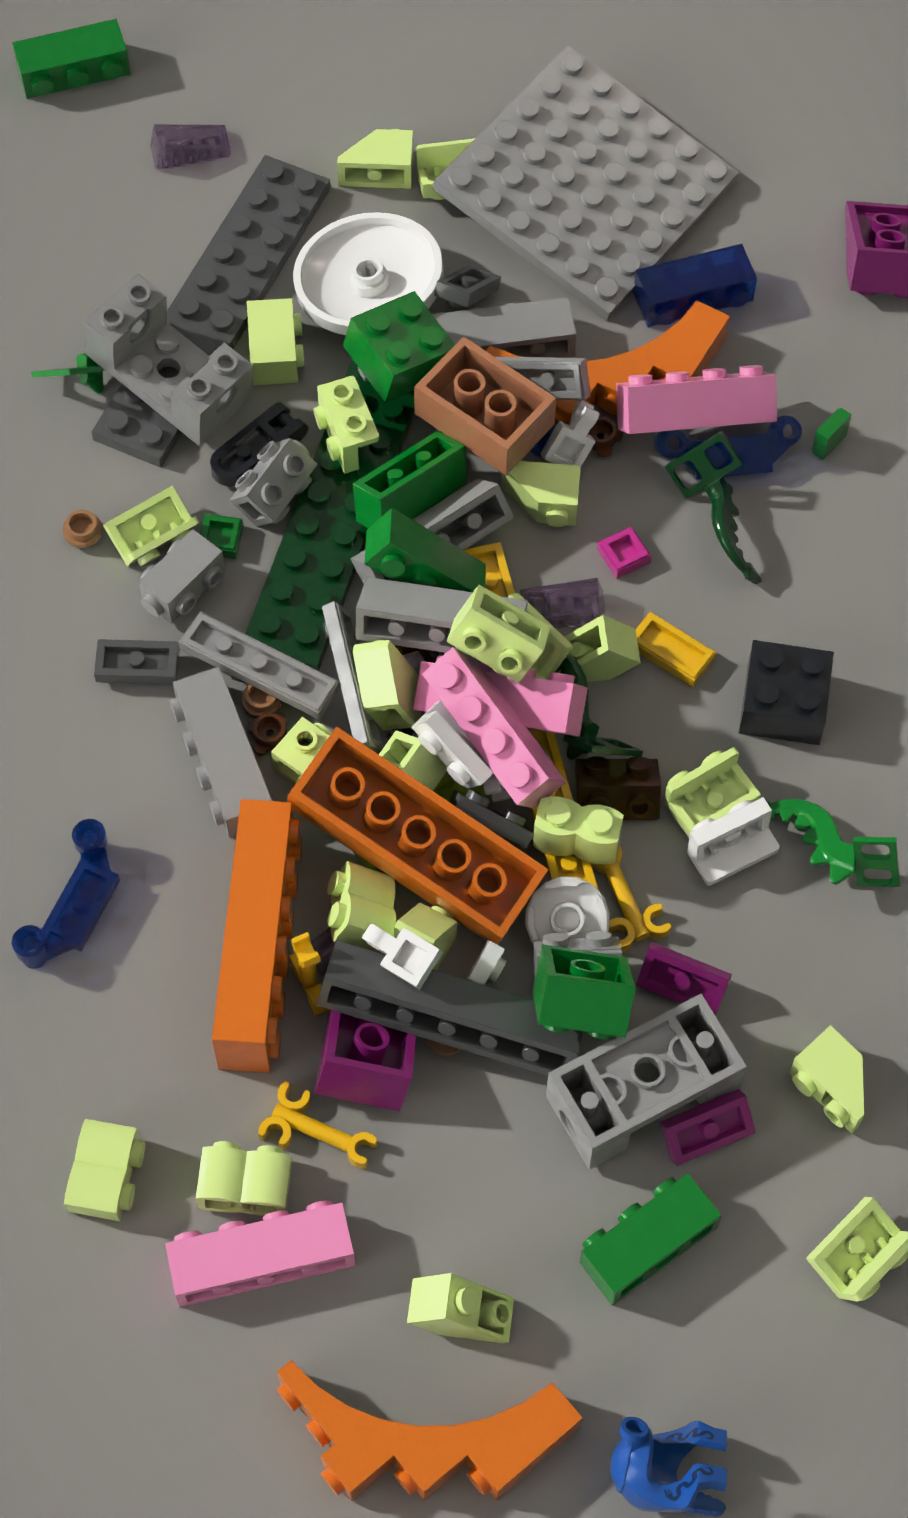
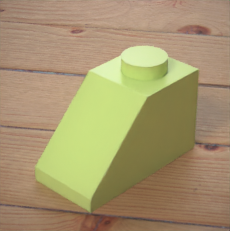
[337,129,413,189]
[501,461,581,527]
[557,615,641,682]
[394,902,457,971]

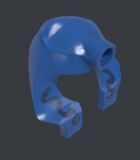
[610,1417,727,1517]

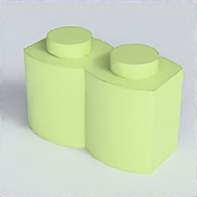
[533,796,624,865]
[327,861,396,954]
[64,1119,145,1221]
[196,1141,292,1216]

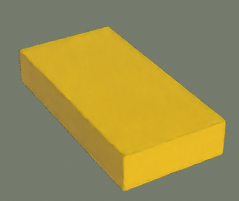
[635,612,717,688]

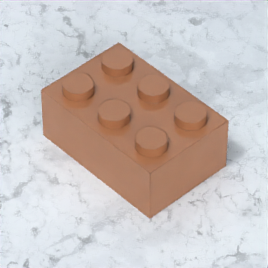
[414,336,556,476]

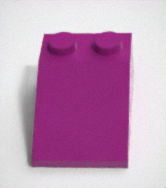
[845,201,908,298]
[315,1009,416,1111]

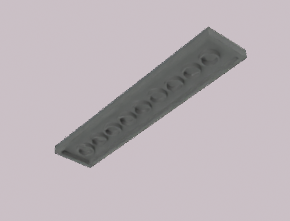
[91,155,331,468]

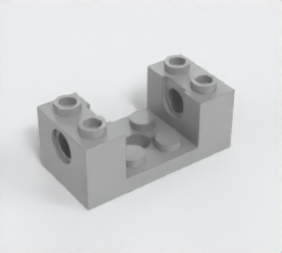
[84,274,253,446]
[546,994,747,1170]

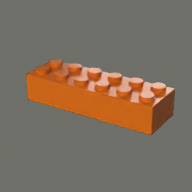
[287,726,549,945]
[212,799,302,1073]

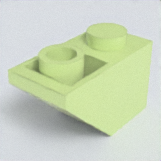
[353,640,422,731]
[379,731,447,791]
[789,1025,864,1134]
[407,1273,514,1343]

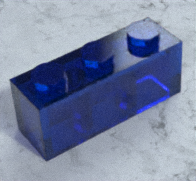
[633,244,757,328]

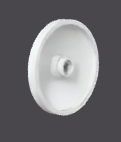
[293,212,444,335]

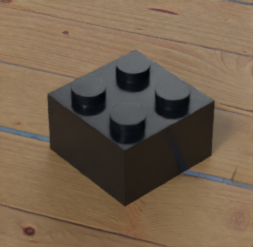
[739,640,834,745]

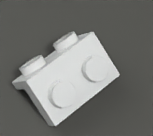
[411,700,493,789]
[687,797,780,886]

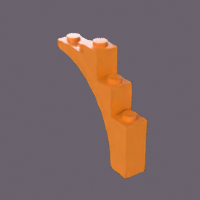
[486,300,730,431]
[277,1360,583,1501]

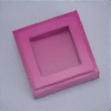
[597,526,651,579]

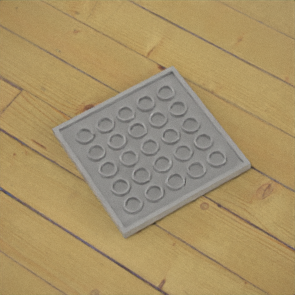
[432,45,739,321]

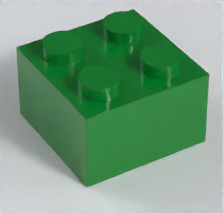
[343,291,455,403]
[533,944,636,1040]

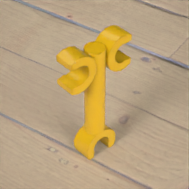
[591,845,672,953]
[289,932,329,1016]
[258,1081,378,1169]

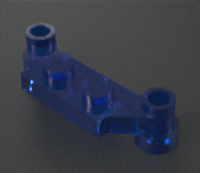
[654,416,802,480]
[12,819,120,969]

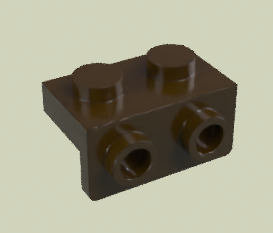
[575,756,661,820]

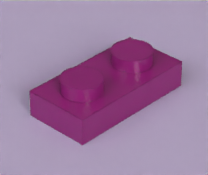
[636,942,732,1016]
[660,1089,756,1166]

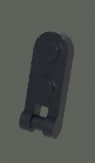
[210,402,309,487]

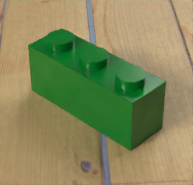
[12,18,131,99]
[353,431,467,528]
[364,508,486,592]
[579,1173,721,1306]

